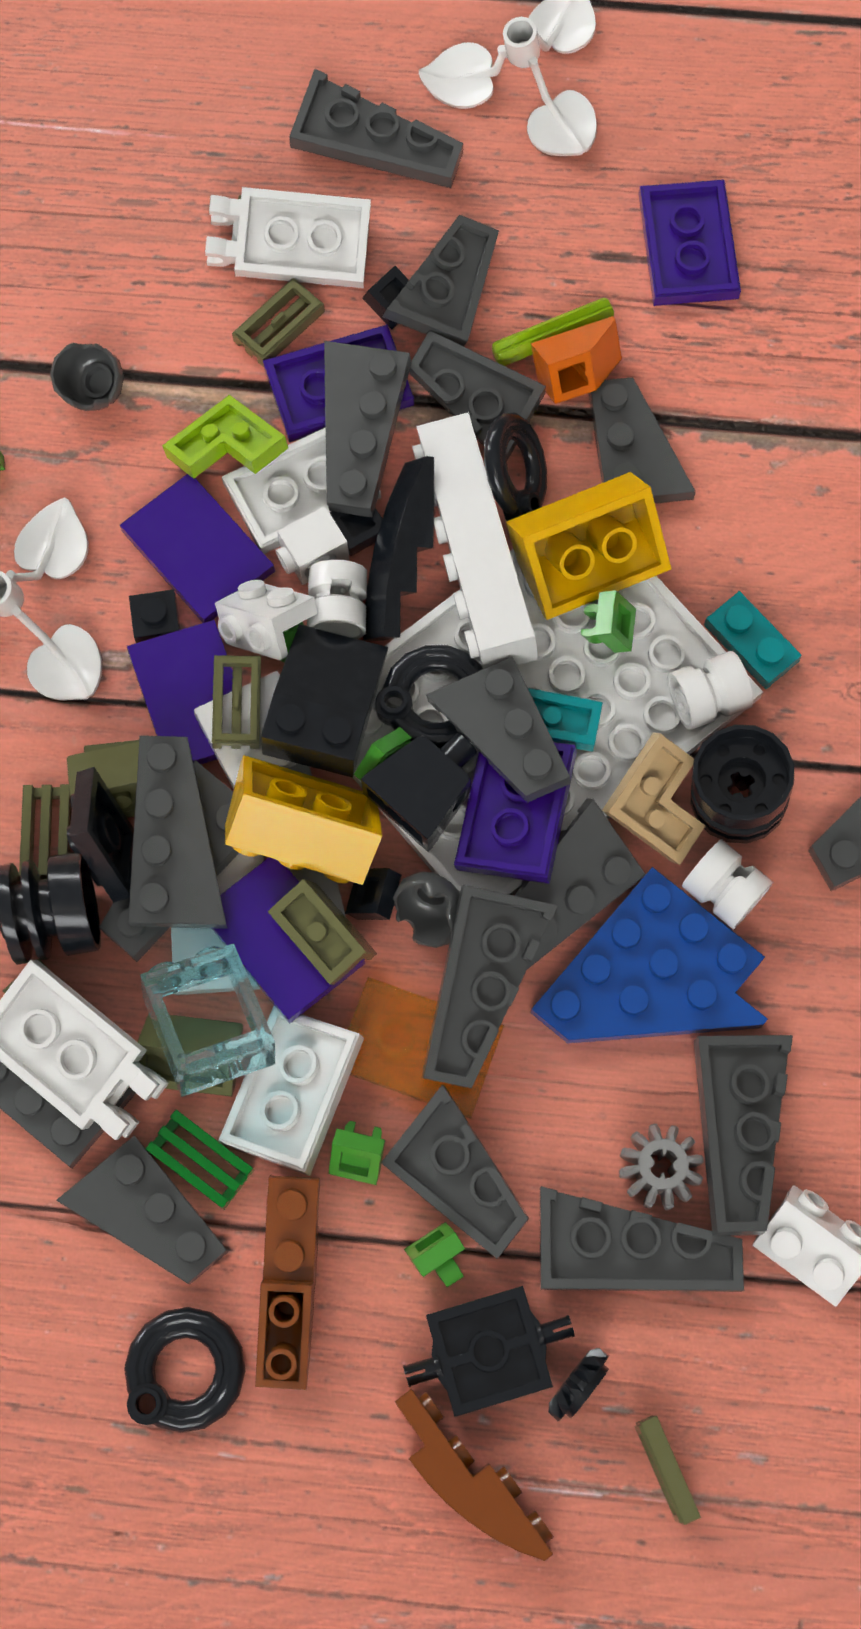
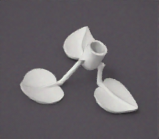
[418,0,597,156]
[0,497,102,700]

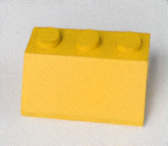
[506,472,672,620]
[225,755,383,885]

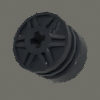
[690,725,794,843]
[0,852,101,965]

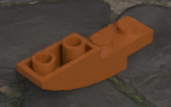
[255,1175,320,1390]
[395,1389,554,1561]

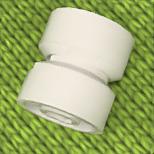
[307,560,367,639]
[667,651,753,730]
[682,839,774,929]

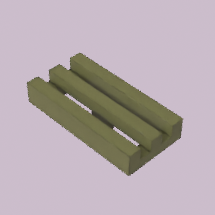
[232,278,325,367]
[212,655,261,749]
[19,784,72,879]
[635,1416,701,1525]

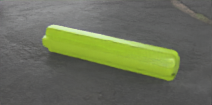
[492,298,614,366]

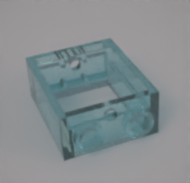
[140,943,275,1097]

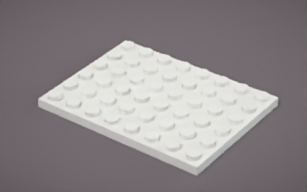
[353,549,763,895]

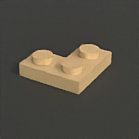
[602,732,705,865]

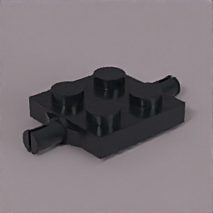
[403,1286,575,1417]

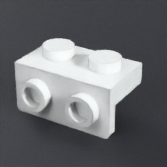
[215,580,318,660]
[752,1185,861,1307]

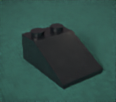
[261,624,388,778]

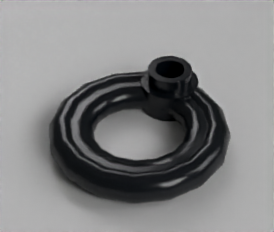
[484,412,547,521]
[375,645,483,749]
[124,1307,245,1433]

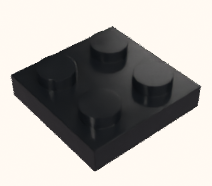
[67,767,134,903]

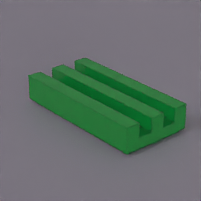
[145,1110,254,1210]

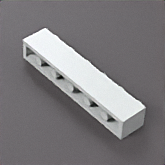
[412,412,538,669]

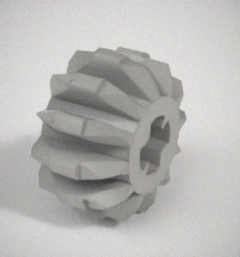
[619,1124,704,1210]

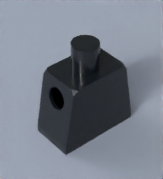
[361,733,477,852]

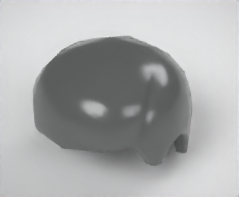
[50,343,124,411]
[393,872,460,948]

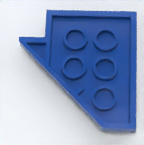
[531,867,768,1044]

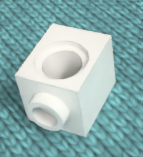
[276,506,349,585]

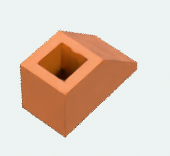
[531,316,622,404]

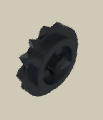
[548,1348,609,1422]

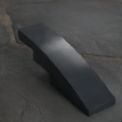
[363,456,434,641]

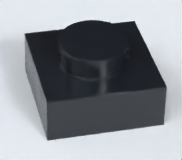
[362,266,409,330]
[330,508,383,556]
[129,589,180,643]
[345,868,402,920]

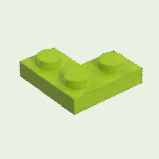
[162,394,289,479]

